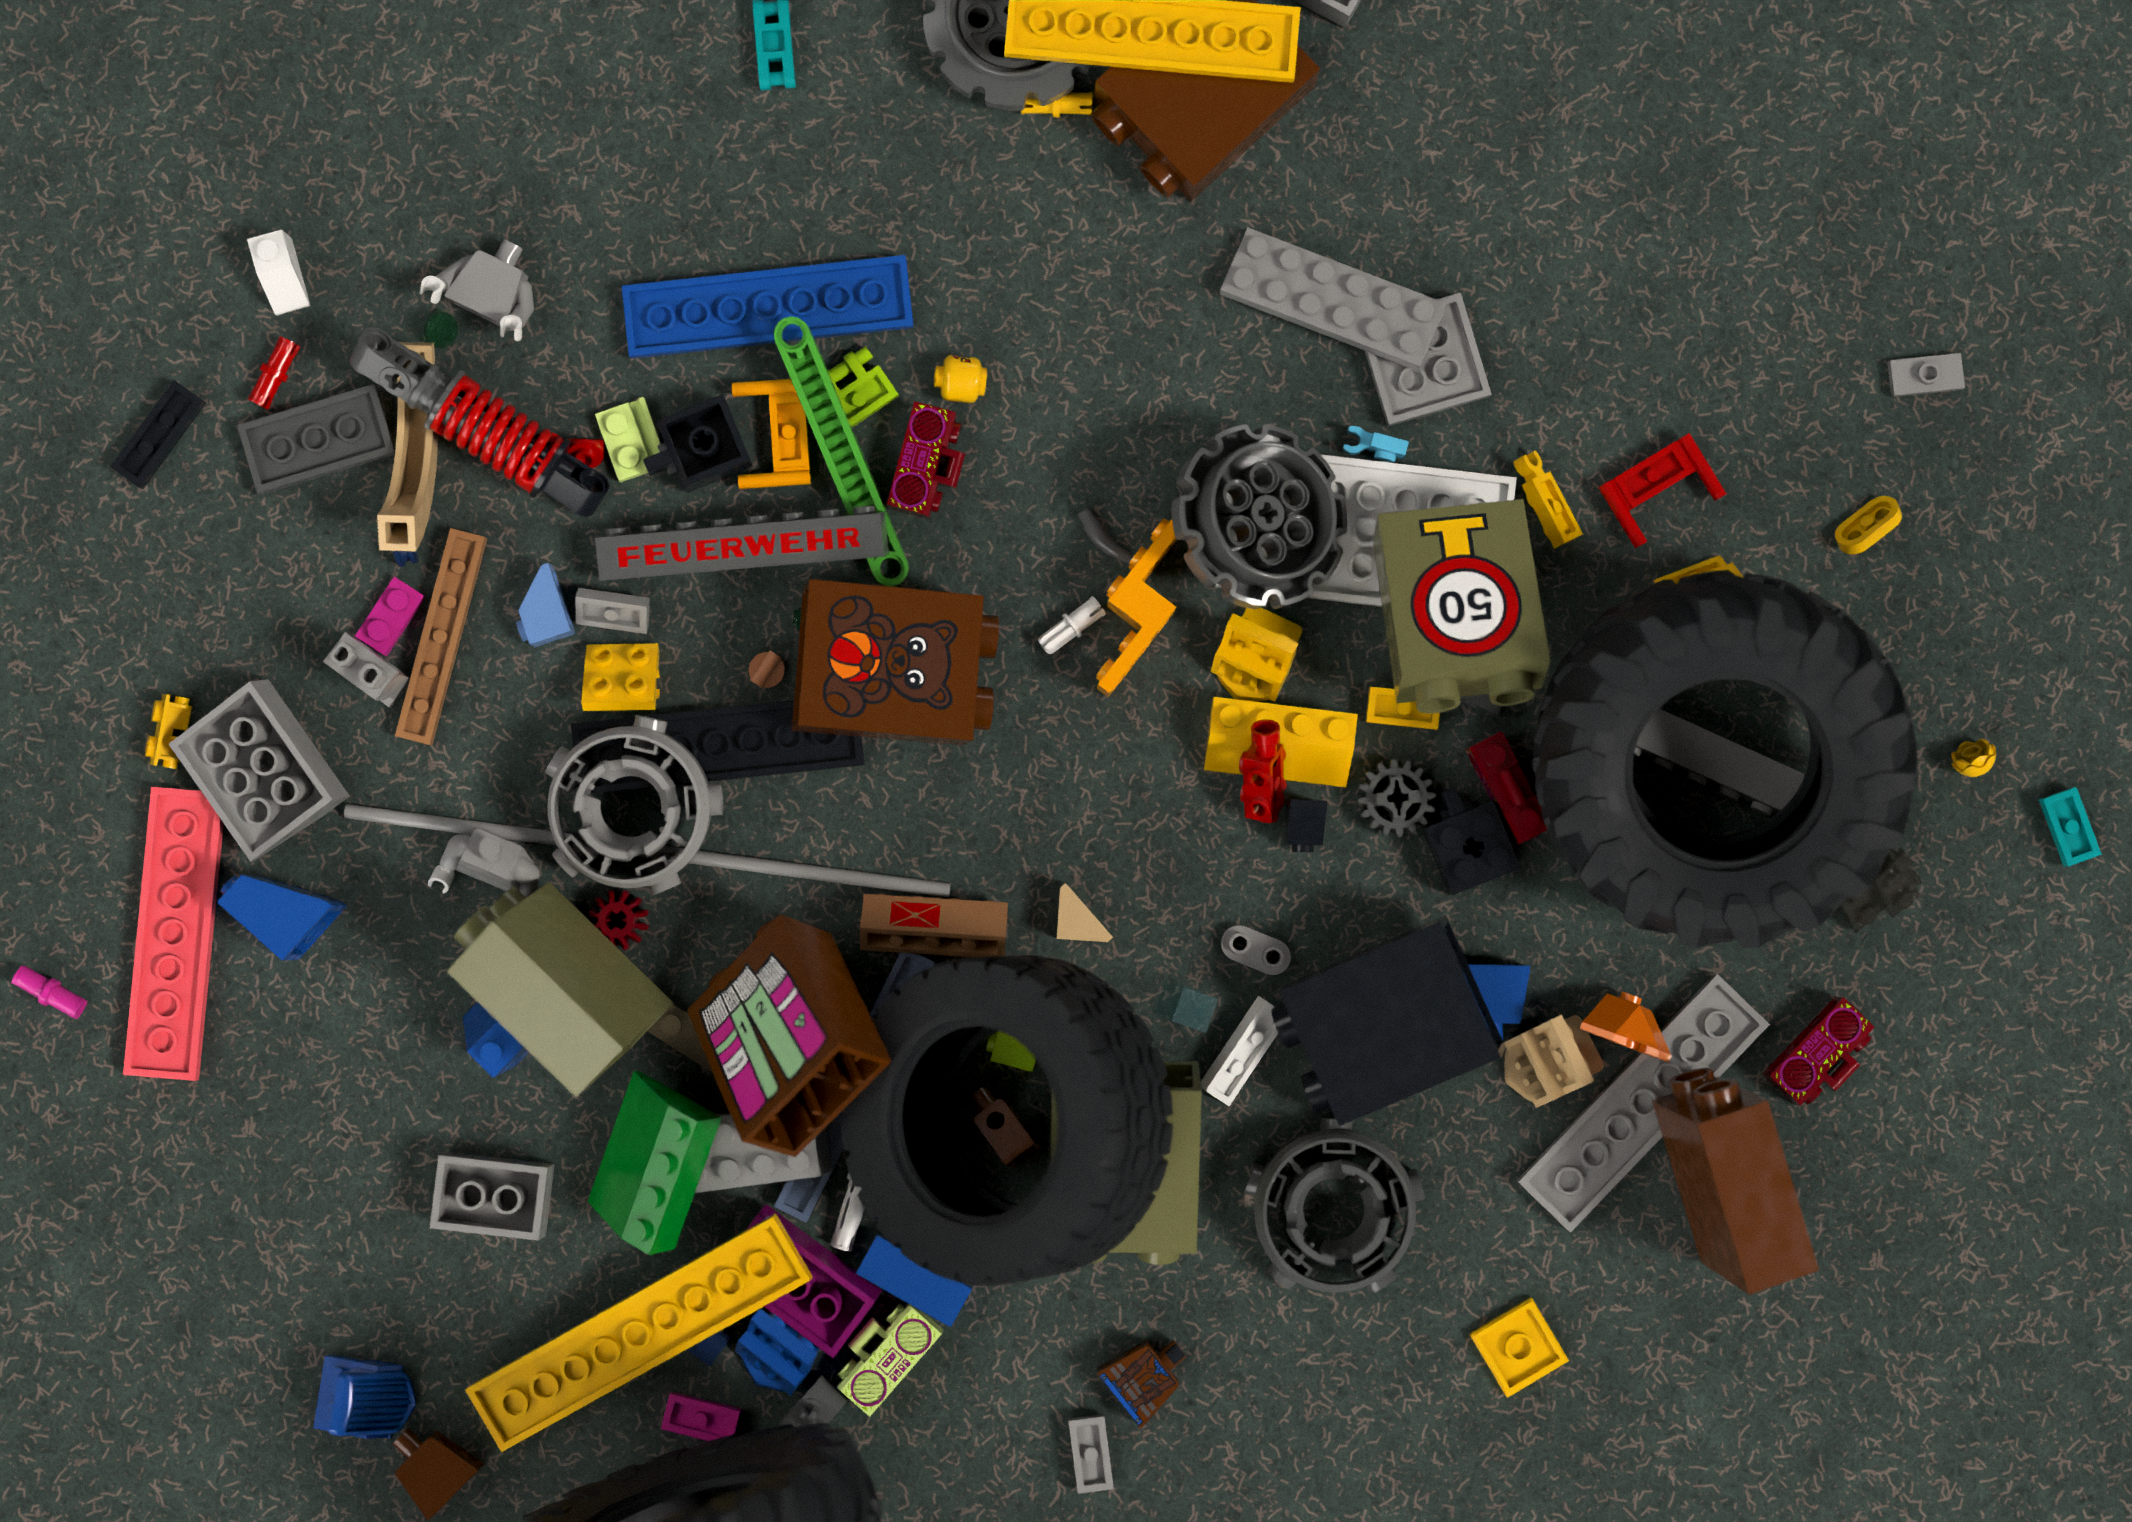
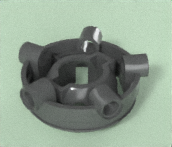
[1243,1117,1425,1294]

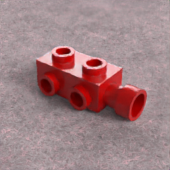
[1239,719,1287,823]

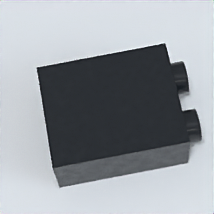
[1271,915,1506,1126]

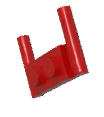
[1598,433,1727,549]

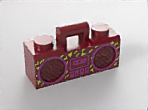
[886,401,965,520]
[1464,731,1547,845]
[1762,996,1874,1106]

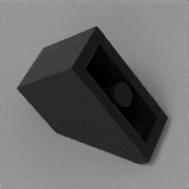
[1284,799,1327,853]

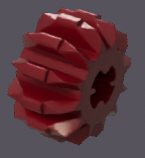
[588,890,649,950]

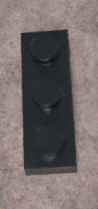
[110,380,206,489]

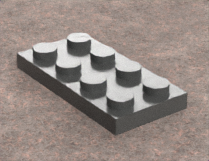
[237,384,396,495]

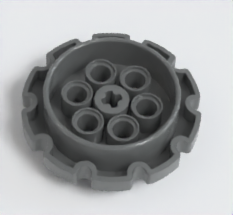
[923,0,1094,111]
[1172,424,1347,609]

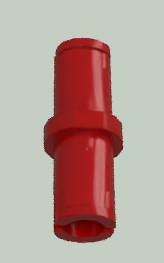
[247,336,301,410]

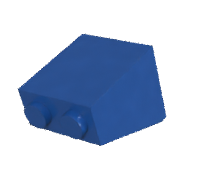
[217,875,347,961]
[463,1002,529,1078]

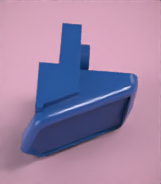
[735,1309,820,1396]
[313,1354,417,1439]

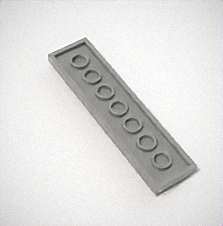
[1516,974,1770,1233]

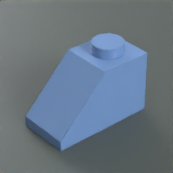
[516,563,576,647]

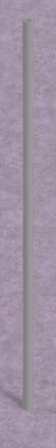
[344,804,951,898]

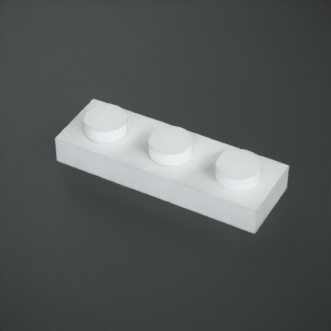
[1201,996,1278,1106]

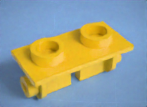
[145,694,192,769]

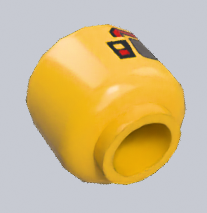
[934,355,987,404]

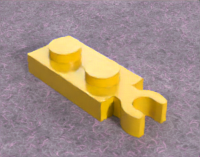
[1513,450,1583,549]

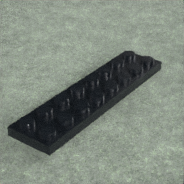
[571,700,865,794]

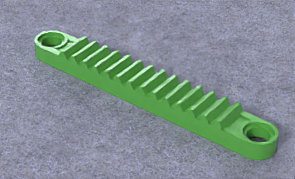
[774,316,909,587]

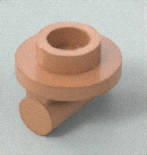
[749,650,785,688]

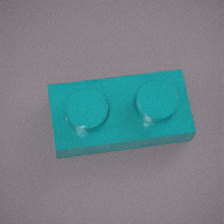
[2038,787,2102,867]

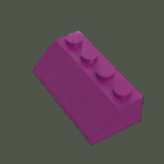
[745,1204,882,1358]

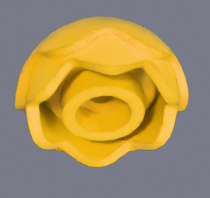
[1951,738,1996,777]

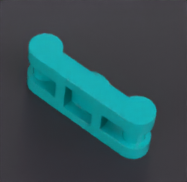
[752,0,796,91]

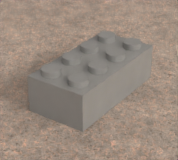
[695,1112,832,1193]

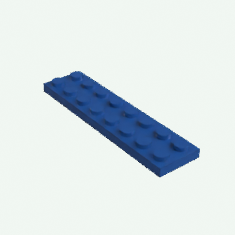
[622,255,914,359]

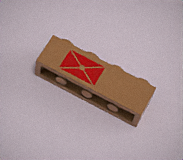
[860,894,1008,957]

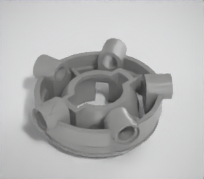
[545,715,724,896]

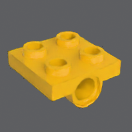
[581,643,660,711]

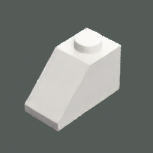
[247,229,310,316]

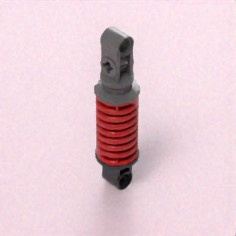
[349,327,610,517]

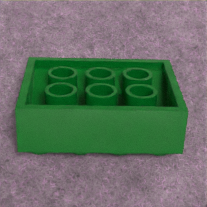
[587,1070,722,1255]

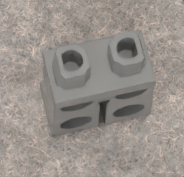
[323,632,410,708]

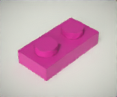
[355,577,426,656]
[661,1391,741,1441]

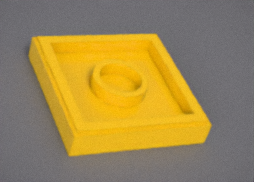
[1469,1297,1569,1398]

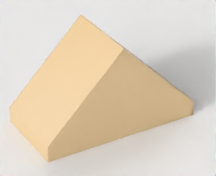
[1057,883,1113,942]

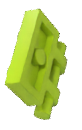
[829,346,899,428]

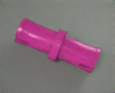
[12,965,88,1019]

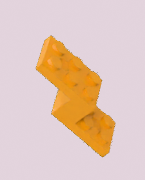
[1096,518,1177,697]

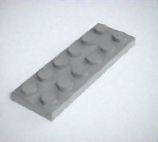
[1220,228,1447,371]

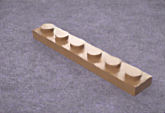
[395,528,487,746]

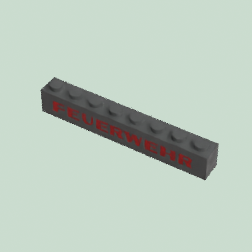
[595,505,889,581]

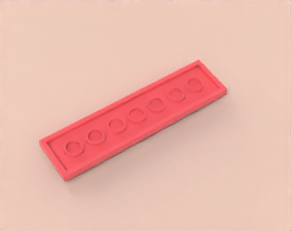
[123,787,224,1081]

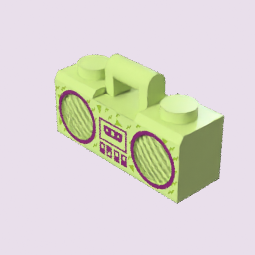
[837,1303,943,1417]

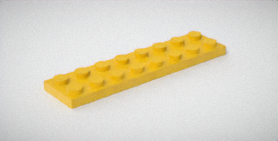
[1004,0,1301,83]

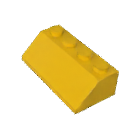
[1204,697,1358,788]

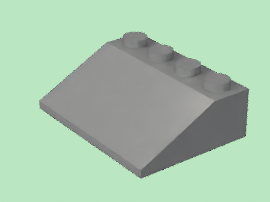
[169,679,350,862]

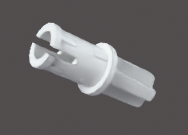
[1038,596,1106,654]

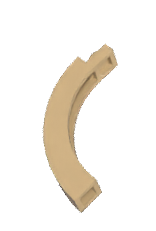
[377,342,438,551]

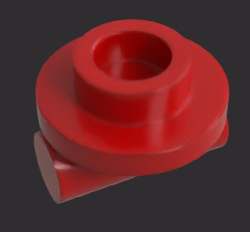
[568,438,605,468]

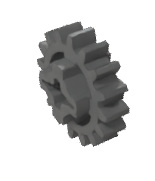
[1356,759,1436,838]

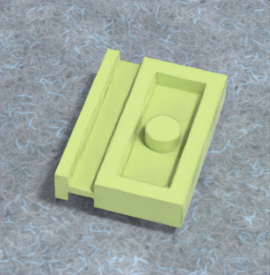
[595,397,661,482]

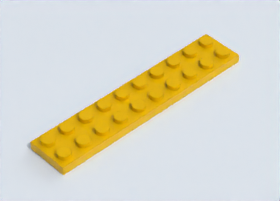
[465,1214,813,1452]

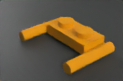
[732,379,811,489]

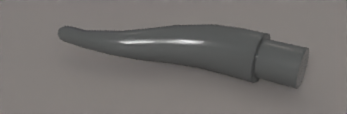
[1077,508,1151,583]

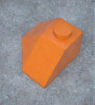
[1580,991,1672,1063]

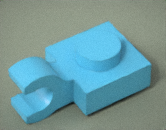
[1342,426,1409,463]

